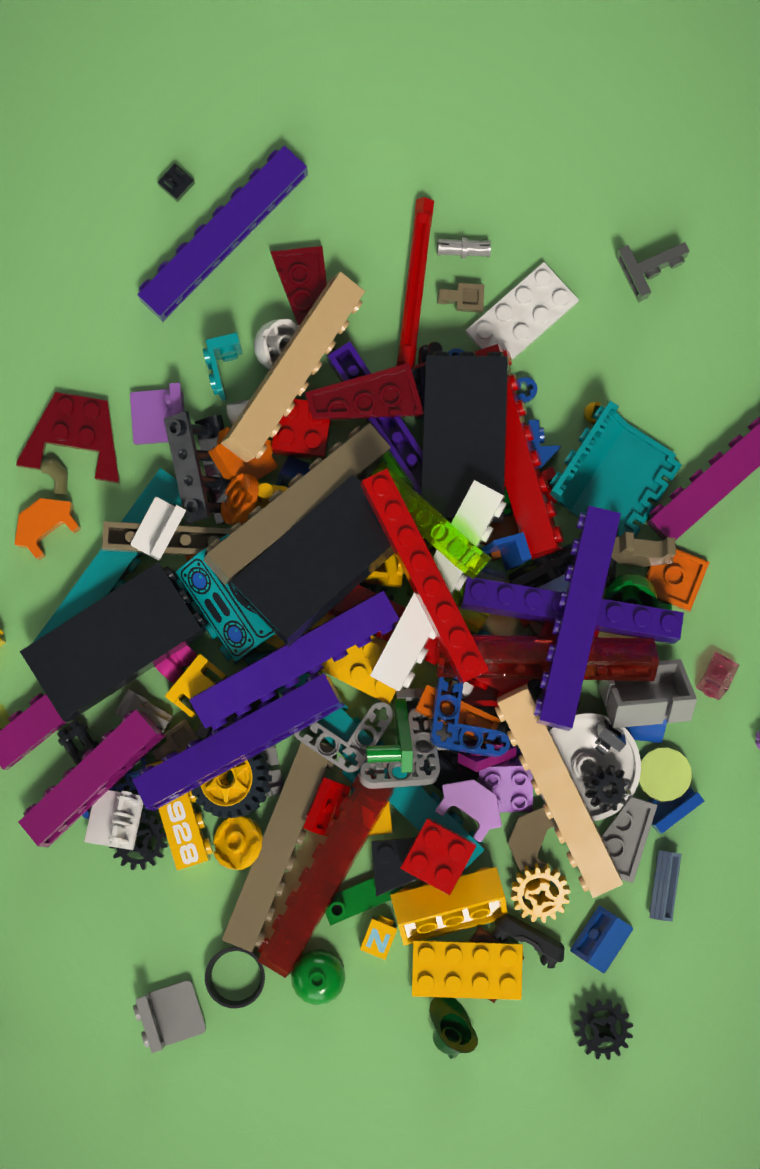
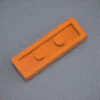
[414,685,500,744]

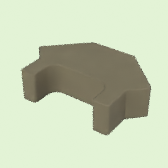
[611,532,676,567]
[507,806,558,872]

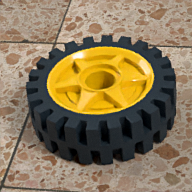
[191,753,272,818]

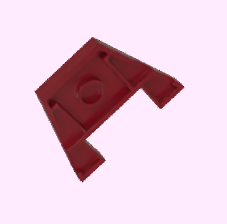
[16,392,120,484]

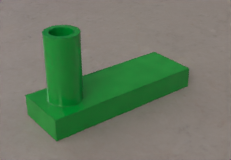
[366,698,413,773]
[320,877,403,926]

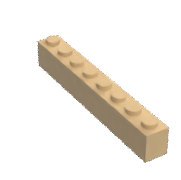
[221,272,365,463]
[495,684,623,898]

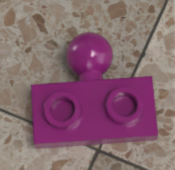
[458,738,517,772]

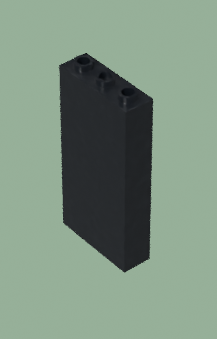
[421,351,509,522]
[231,475,394,647]
[20,562,205,722]

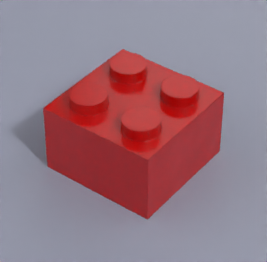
[271,399,331,460]
[400,817,476,895]

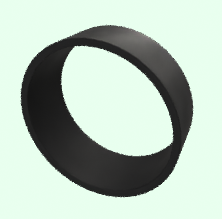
[205,947,265,1009]

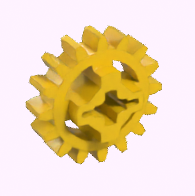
[511,863,570,923]

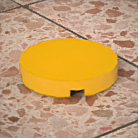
[213,816,263,870]

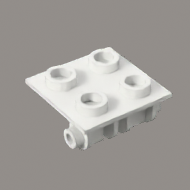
[84,790,143,850]

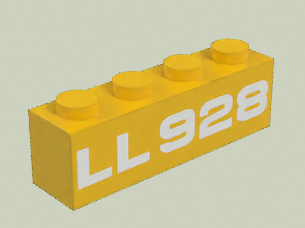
[146,761,213,870]

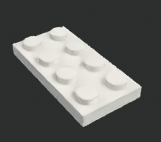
[465,262,579,361]

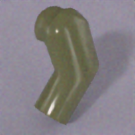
[40,458,68,496]

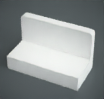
[131,497,186,560]

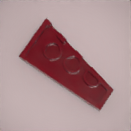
[305,363,424,420]

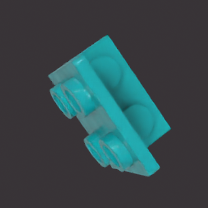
[203,332,243,401]

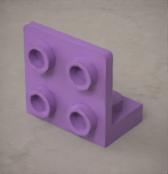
[130,383,185,445]
[478,749,533,813]

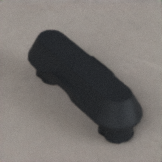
[492,914,565,969]

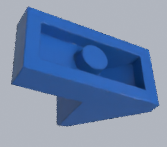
[527,420,561,470]

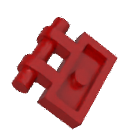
[303,777,351,837]

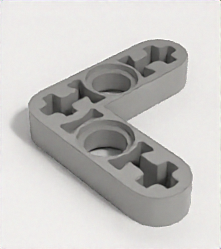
[294,702,393,772]
[359,708,440,789]

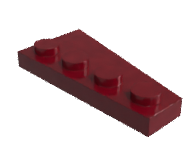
[270,246,335,351]

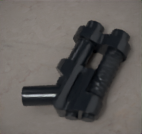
[57,719,99,765]

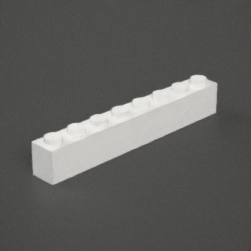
[370,480,507,691]

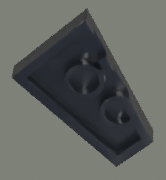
[372,837,419,897]

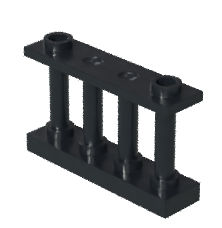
[164,411,231,524]

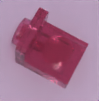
[696,652,739,700]

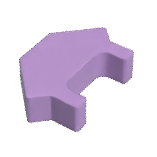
[435,779,502,842]

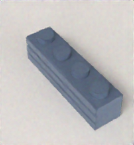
[649,850,682,922]

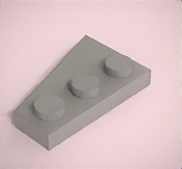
[601,797,657,883]

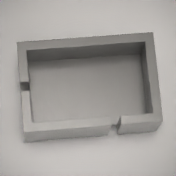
[598,659,697,728]

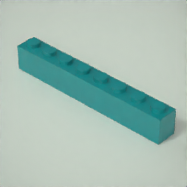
[33,468,182,642]

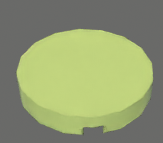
[639,748,692,802]

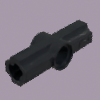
[508,542,575,588]

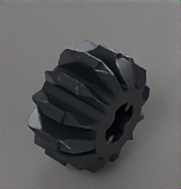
[584,765,631,812]

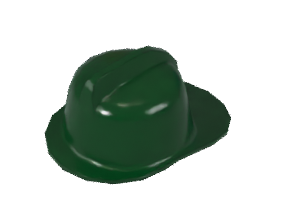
[429,997,478,1059]

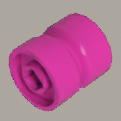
[154,645,198,684]

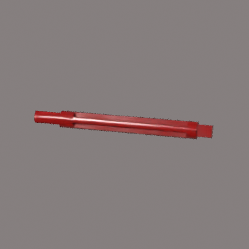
[396,197,434,368]

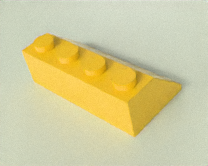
[390,867,508,946]

